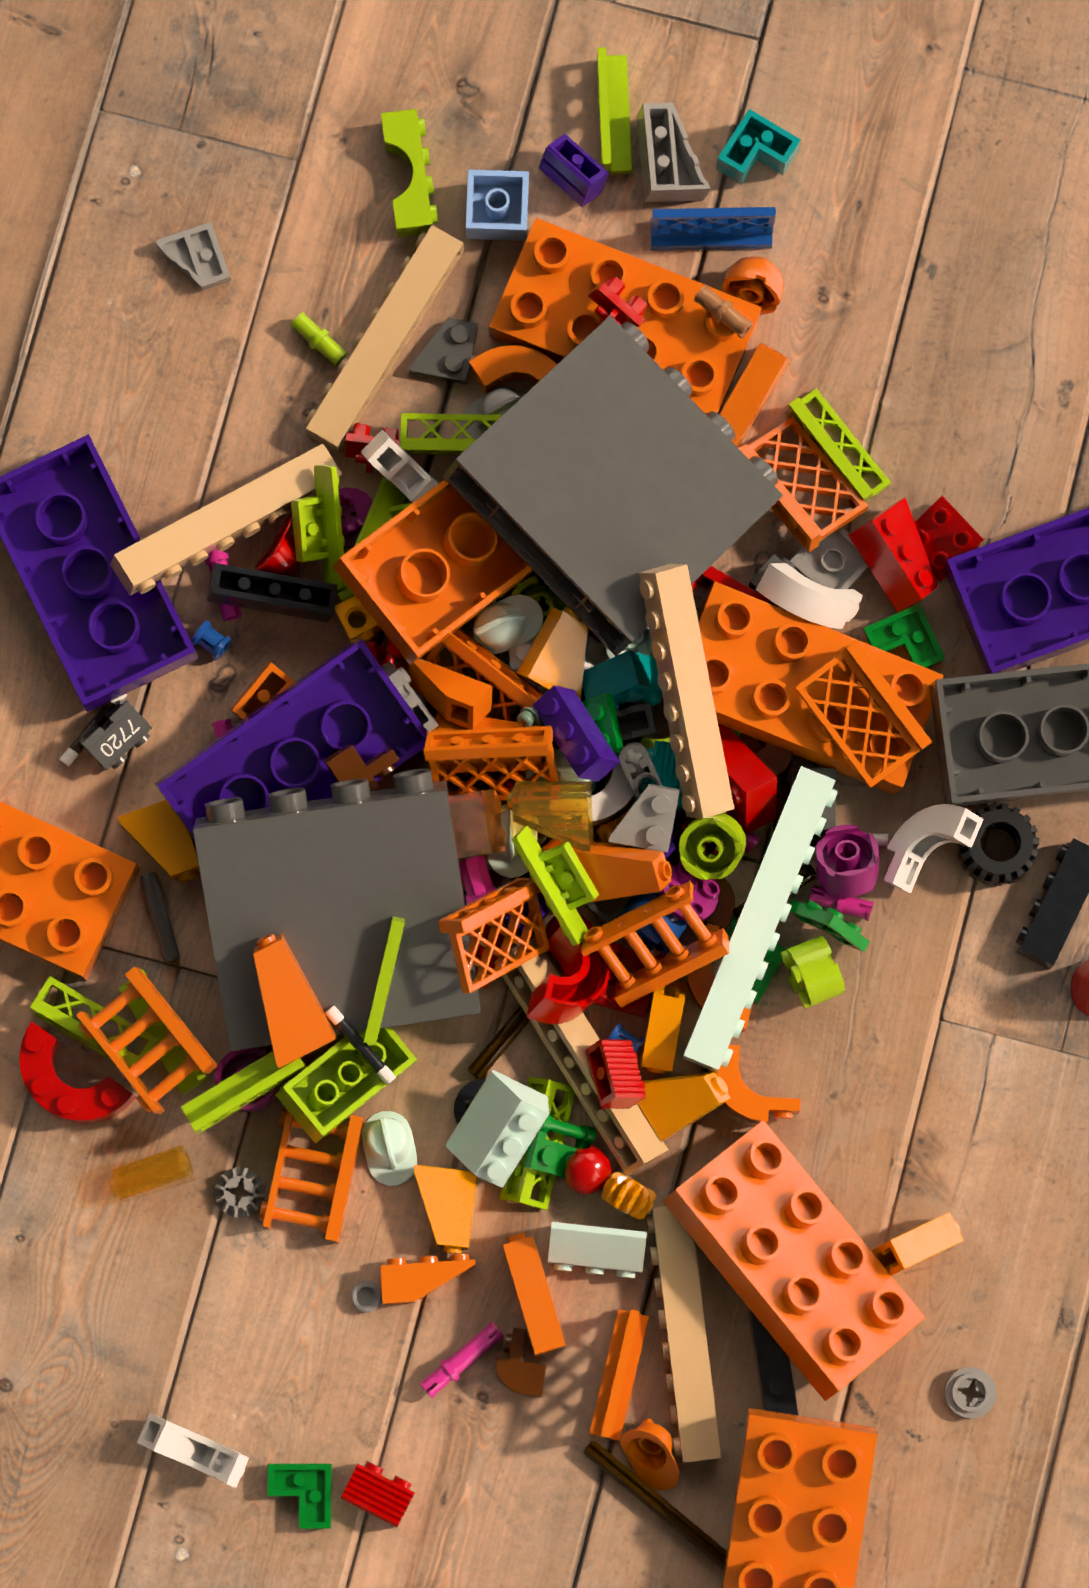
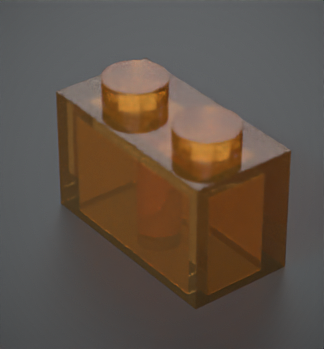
[449,789,506,859]

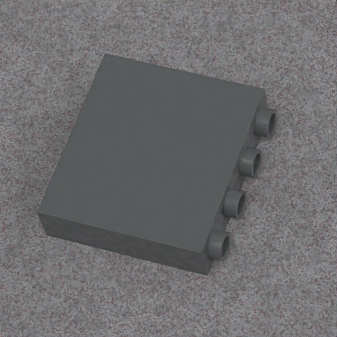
[443,315,783,656]
[193,769,481,1051]

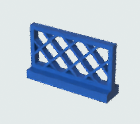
[650,207,776,250]

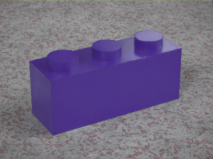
[533,685,620,782]

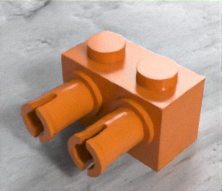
[229,662,295,720]

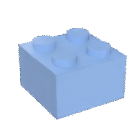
[466,169,529,241]

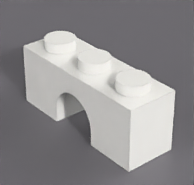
[361,430,439,503]

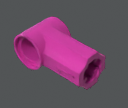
[459,856,496,904]

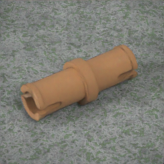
[694,285,753,338]

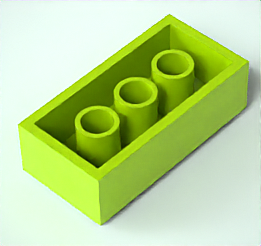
[276,1027,418,1144]

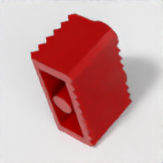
[586,1039,646,1109]
[340,1461,415,1527]

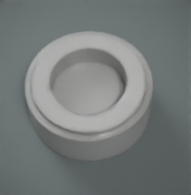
[351,1281,382,1313]

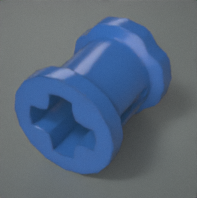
[191,620,232,661]
[607,1022,645,1054]

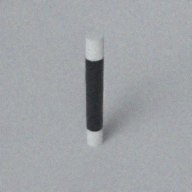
[324,1005,396,1085]

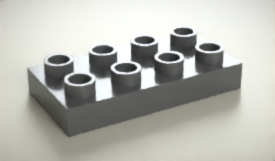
[929,663,1089,806]

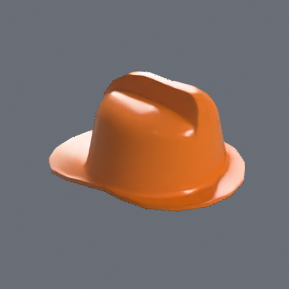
[620,1418,680,1490]

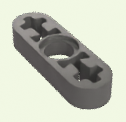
[619,742,663,799]

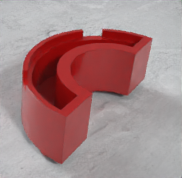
[526,912,610,1024]
[19,1021,137,1124]

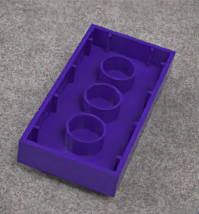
[0,434,199,712]
[943,508,1089,674]
[154,638,428,839]

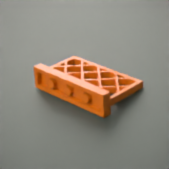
[738,417,868,553]
[410,628,544,723]
[794,641,932,788]
[424,726,561,802]
[438,878,550,993]
[589,1309,649,1441]

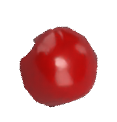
[564,1145,612,1195]

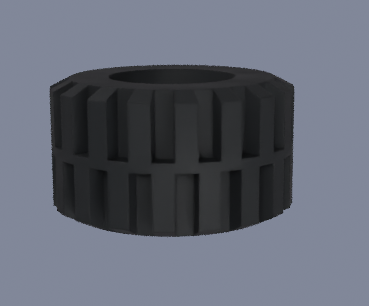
[957,804,1039,886]

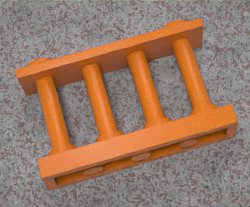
[581,881,729,1008]
[76,966,218,1114]
[259,1109,365,1243]

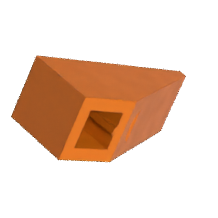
[409,658,492,730]
[380,1254,476,1305]

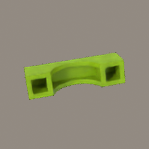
[381,109,438,238]

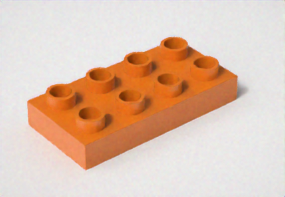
[489,218,762,414]
[333,479,534,665]
[697,581,944,795]
[0,801,140,981]
[663,1120,926,1401]
[722,1408,878,1588]

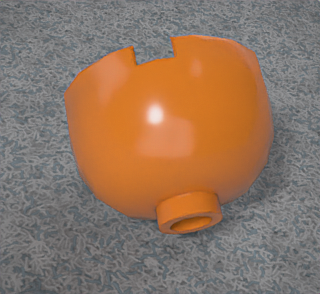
[721,257,784,315]

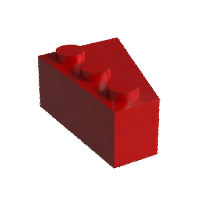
[848,497,938,613]
[718,723,777,835]

